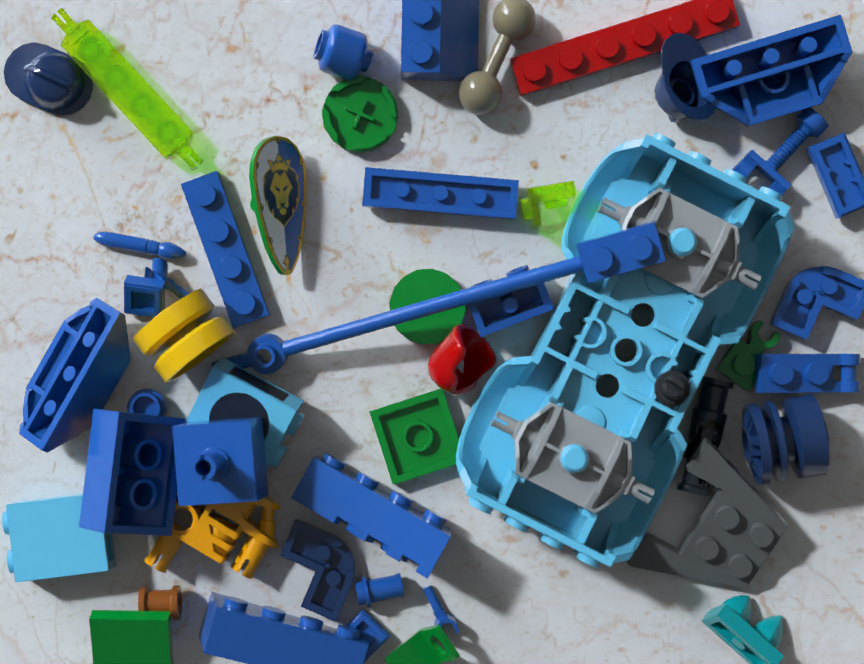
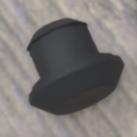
[654,371,690,406]

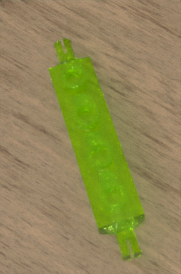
[51,8,204,171]

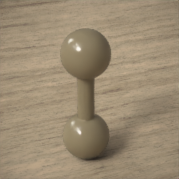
[459,0,536,115]

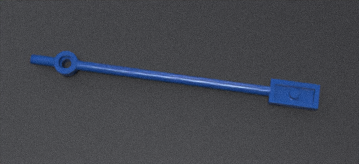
[212,221,666,374]

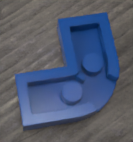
[769,266,864,340]

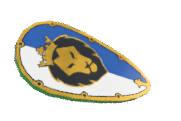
[249,136,307,275]

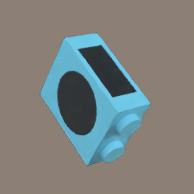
[186,357,305,471]

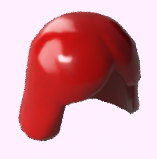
[427,324,496,395]

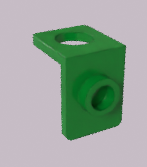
[385,625,460,664]

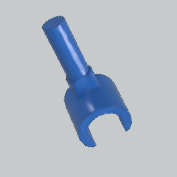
[144,258,189,299]
[423,585,459,634]

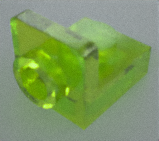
[520,181,576,229]

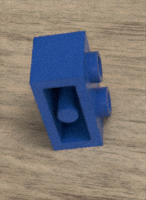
[468,265,554,337]

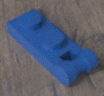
[755,354,860,393]

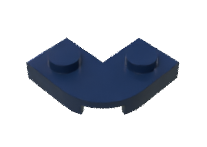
[280,519,355,622]

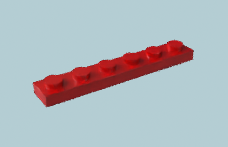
[509,0,740,97]

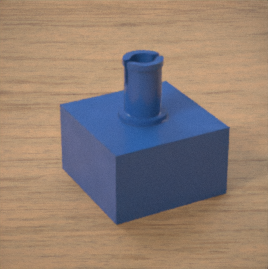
[172,417,269,506]

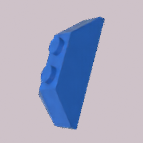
[690,15,853,127]
[19,298,131,452]

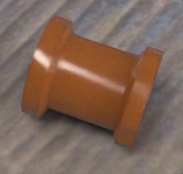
[138,585,183,620]

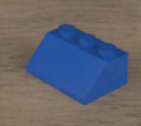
[401,0,479,81]
[79,409,186,536]

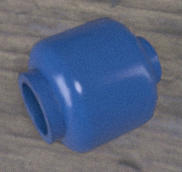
[313,24,373,80]

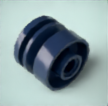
[742,394,830,485]

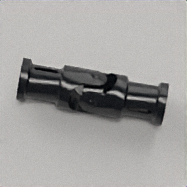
[676,376,734,496]

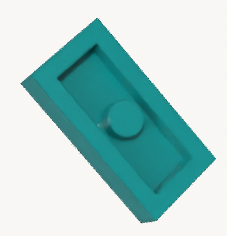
[702,595,784,664]

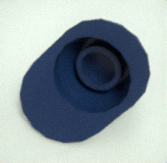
[654,33,715,123]
[3,42,93,116]

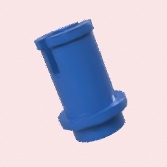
[355,573,405,608]

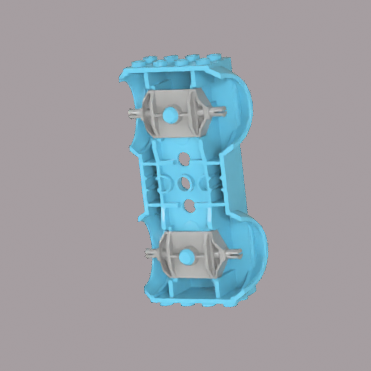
[456,133,795,569]

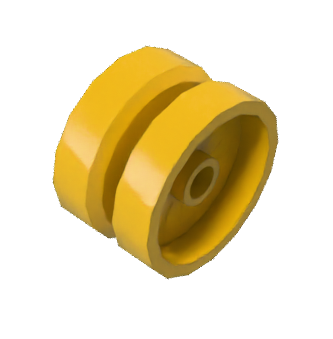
[133,288,236,383]

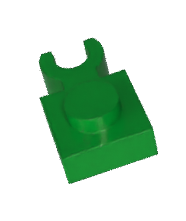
[715,320,781,391]

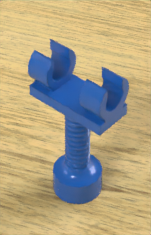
[732,108,829,195]

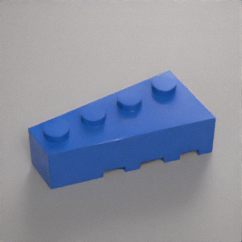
[291,453,451,579]
[199,591,369,664]

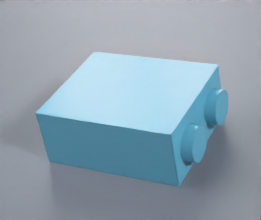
[2,493,116,583]

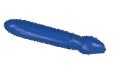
[93,231,186,259]

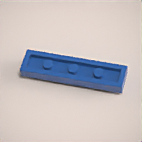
[362,167,519,220]
[181,171,270,328]

